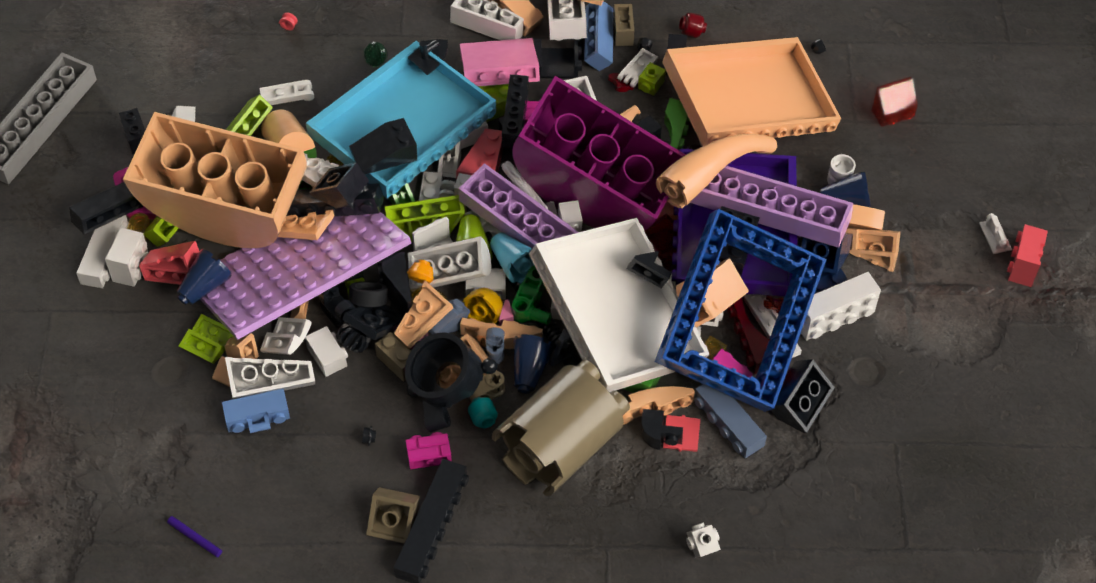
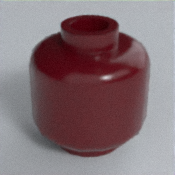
[679,12,707,38]

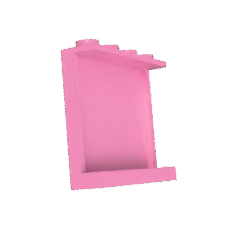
[460,38,540,86]

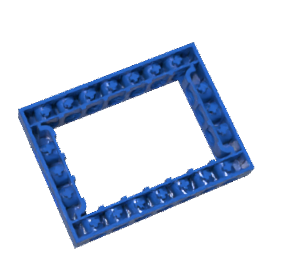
[654,209,827,412]

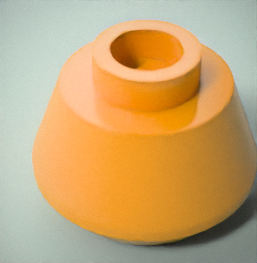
[407,260,434,284]

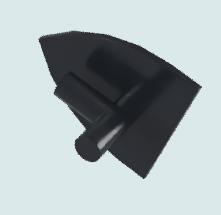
[408,39,448,75]

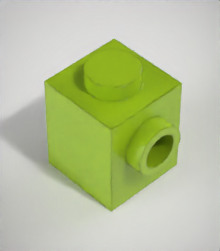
[638,62,666,96]

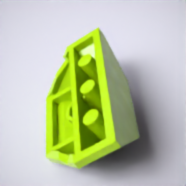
[385,195,465,242]

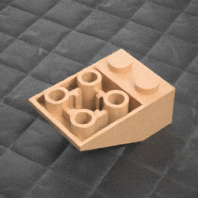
[676,258,749,327]

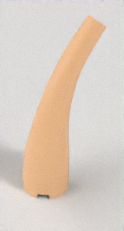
[656,134,777,208]

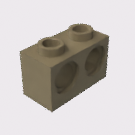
[613,4,634,46]

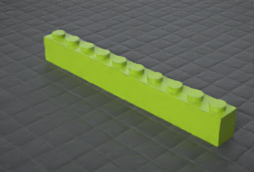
[143,94,273,247]

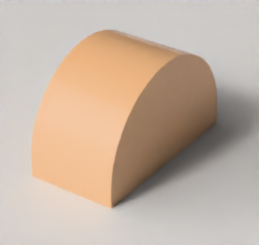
[123,112,307,248]

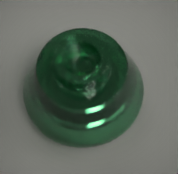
[364,42,388,67]

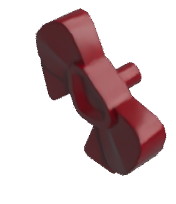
[608,73,634,92]

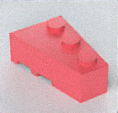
[1007,224,1048,287]

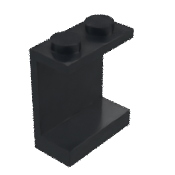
[534,38,582,79]

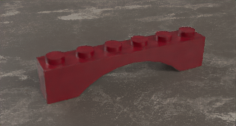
[727,297,769,374]

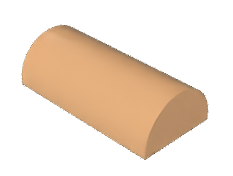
[261,110,315,152]

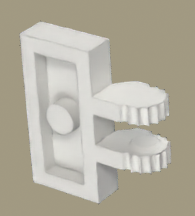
[419,171,455,201]

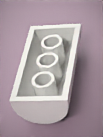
[408,236,491,292]

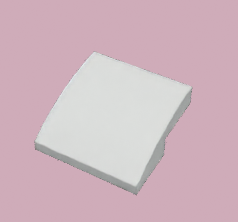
[260,317,312,355]

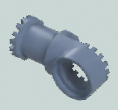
[486,327,505,364]

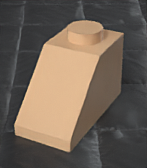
[225,333,259,359]

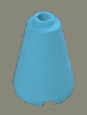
[490,233,534,284]

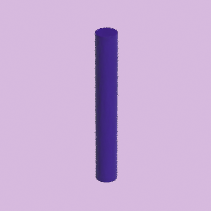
[167,516,222,557]

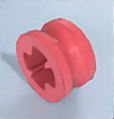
[279,13,298,31]

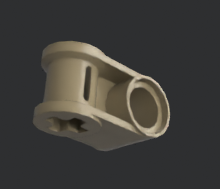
[469,371,506,402]

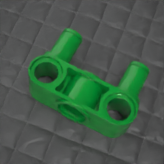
[512,265,552,325]

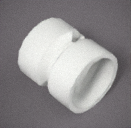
[827,154,856,184]

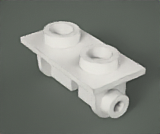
[979,213,1012,254]

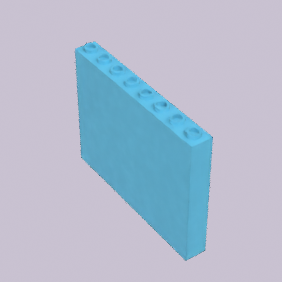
[306,41,496,198]

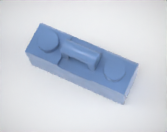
[222,388,290,433]

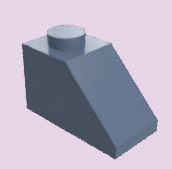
[429,299,470,334]

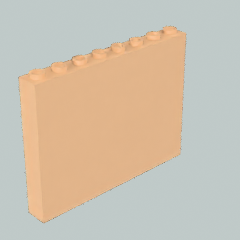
[662,37,841,146]

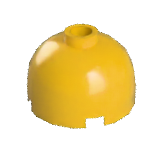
[463,287,503,324]

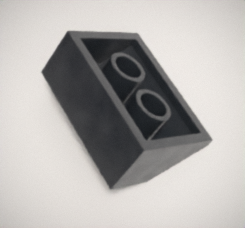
[771,359,835,433]

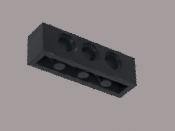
[502,74,529,149]

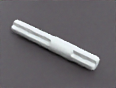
[501,161,548,209]

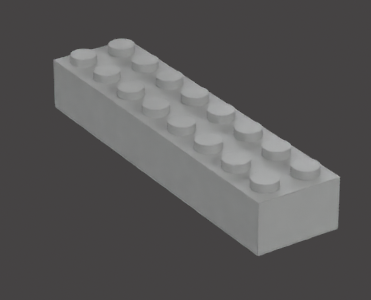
[0,53,97,185]

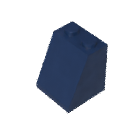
[801,233,853,274]

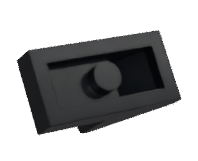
[626,251,672,289]

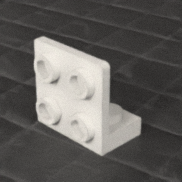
[412,217,453,251]

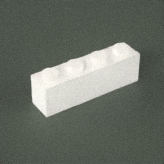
[76,215,130,288]

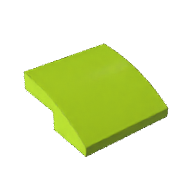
[179,314,234,364]

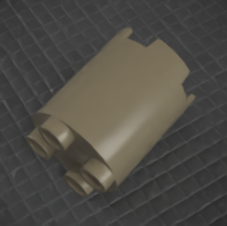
[492,359,630,496]

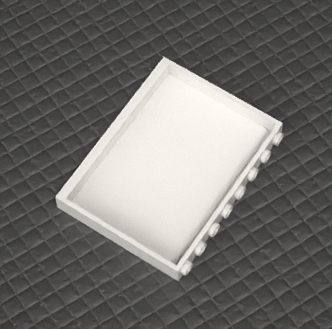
[529,218,710,392]

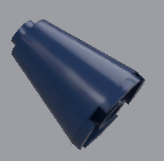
[817,172,871,208]
[177,249,232,305]
[514,334,554,394]

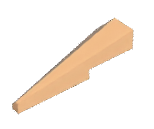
[845,227,900,272]

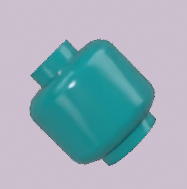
[468,397,498,428]

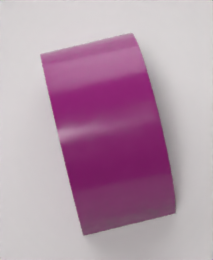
[513,76,685,231]

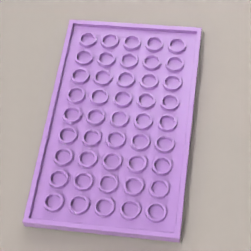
[200,212,411,340]

